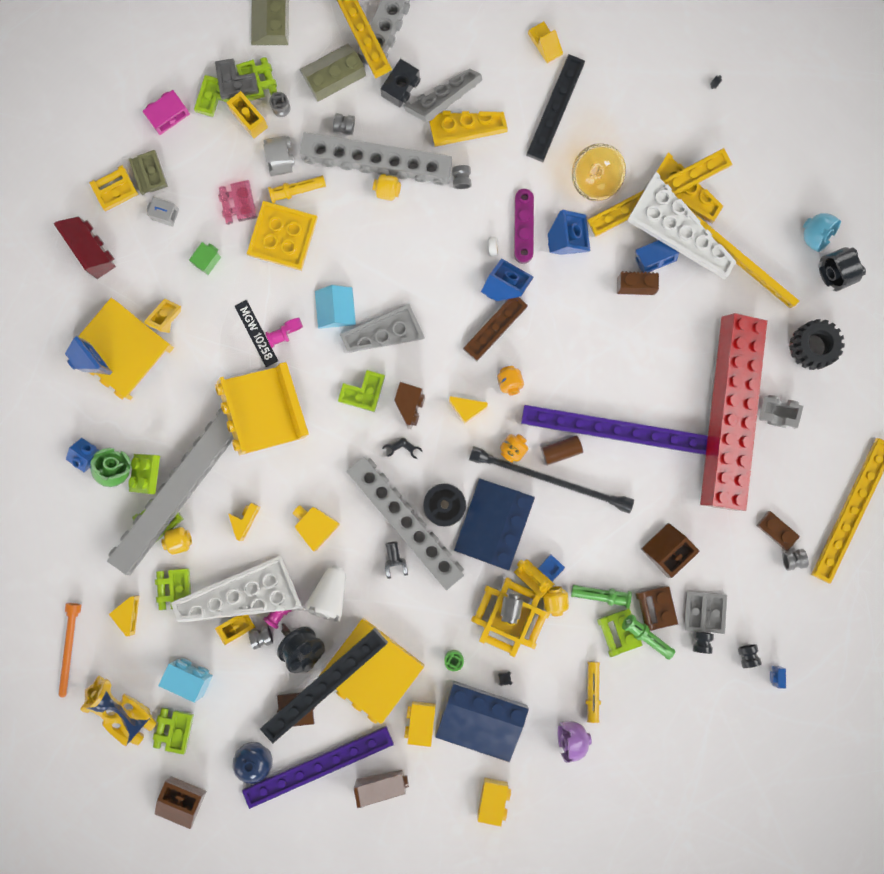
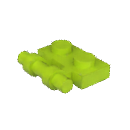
[236,57,277,101]
[155,569,191,610]
[152,708,194,755]

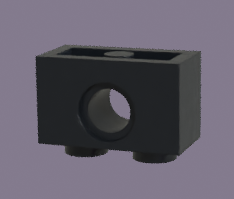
[380,58,421,108]

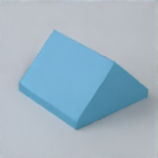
[315,285,356,329]

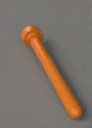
[58,603,82,698]

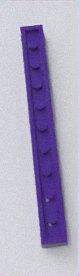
[521,405,708,455]

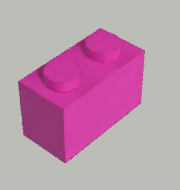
[142,90,190,135]

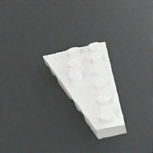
[627,172,736,279]
[171,556,303,622]

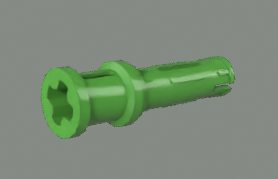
[571,585,632,609]
[622,614,675,660]

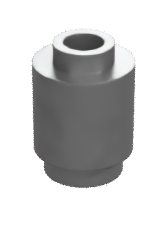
[500,593,523,624]

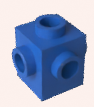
[66,438,100,473]

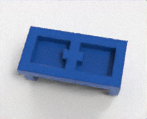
[635,240,679,273]

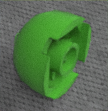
[90,448,131,487]

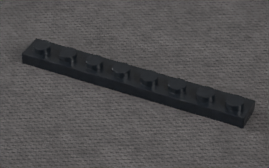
[260,627,388,744]

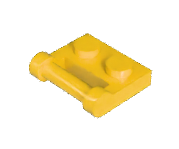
[89,165,138,212]

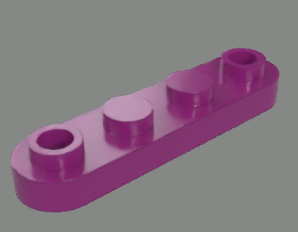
[514,189,534,264]

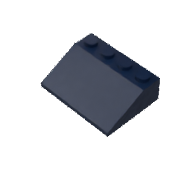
[454,478,535,571]
[435,681,529,762]

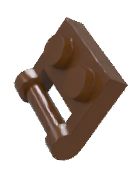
[635,586,678,631]

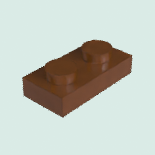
[756,511,800,551]

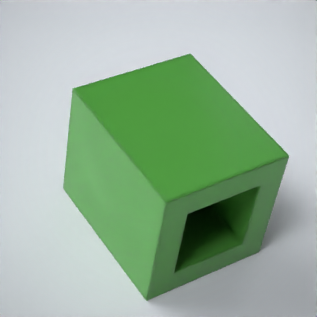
[189,242,221,275]

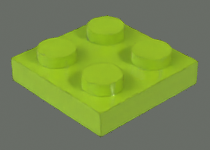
[128,454,160,494]

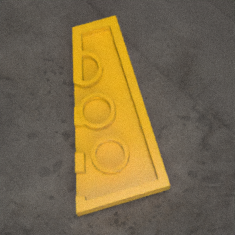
[429,111,508,147]
[656,152,723,224]

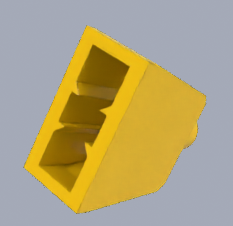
[292,505,340,551]

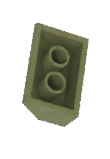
[251,0,289,45]
[300,44,366,102]

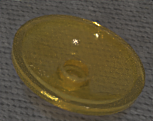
[571,143,626,201]

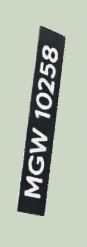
[234,300,278,367]

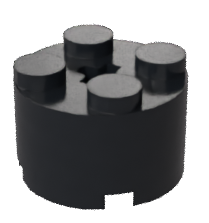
[819,247,866,292]

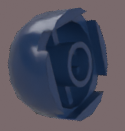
[232,742,273,784]

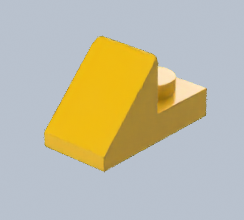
[528,21,563,64]
[144,299,181,333]
[228,503,261,541]

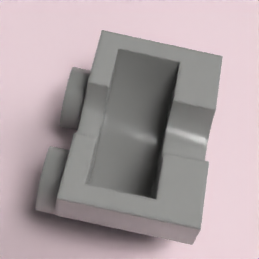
[263,136,295,176]
[759,395,804,429]

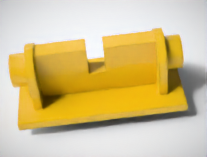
[513,559,555,598]

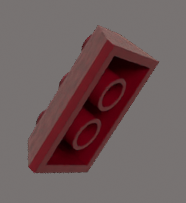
[53,216,116,279]

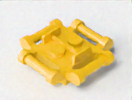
[471,577,550,657]

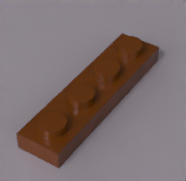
[463,297,528,362]

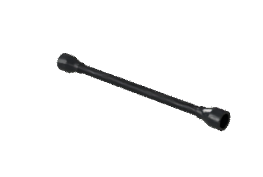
[469,446,634,514]

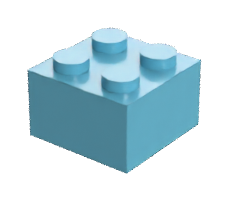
[158,658,213,703]

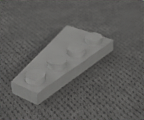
[403,69,483,122]
[340,304,425,353]

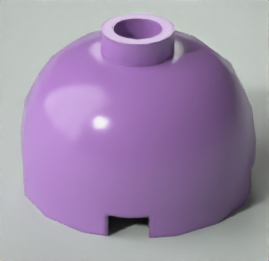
[557,721,592,763]

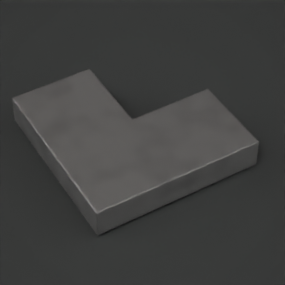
[215,58,259,100]

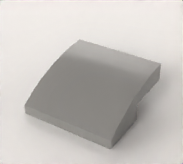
[685,591,727,634]

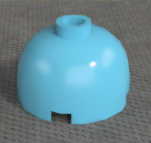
[803,213,841,252]

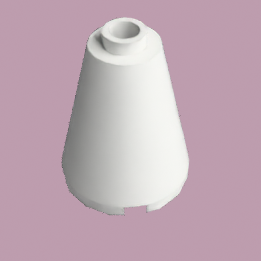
[303,565,346,622]

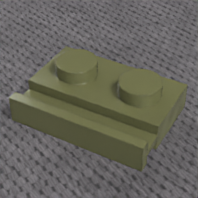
[129,150,168,195]

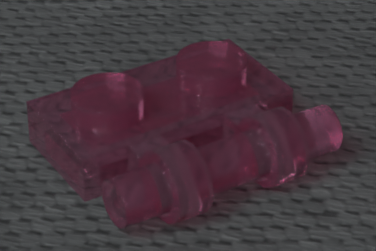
[218,180,257,225]

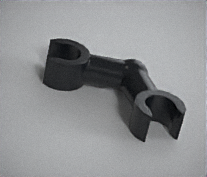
[382,438,423,459]

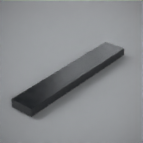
[526,54,585,162]

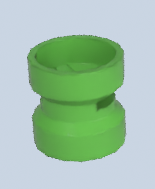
[444,650,464,672]

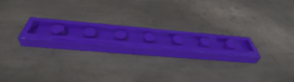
[242,726,394,809]

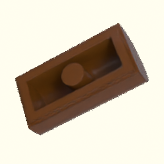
[540,435,583,466]

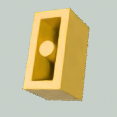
[226,91,268,139]
[404,701,436,747]
[477,778,511,827]

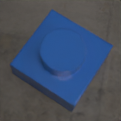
[538,554,565,582]
[770,666,786,689]

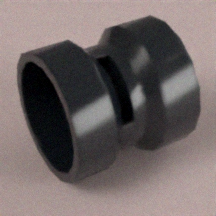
[692,631,714,654]
[738,644,762,668]

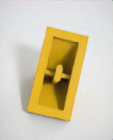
[449,396,488,424]
[109,595,140,636]
[215,615,255,645]

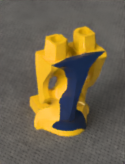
[80,676,156,746]

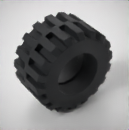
[789,319,845,370]

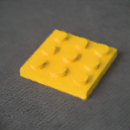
[247,201,318,271]

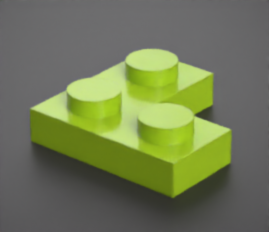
[194,75,231,117]
[338,370,385,412]

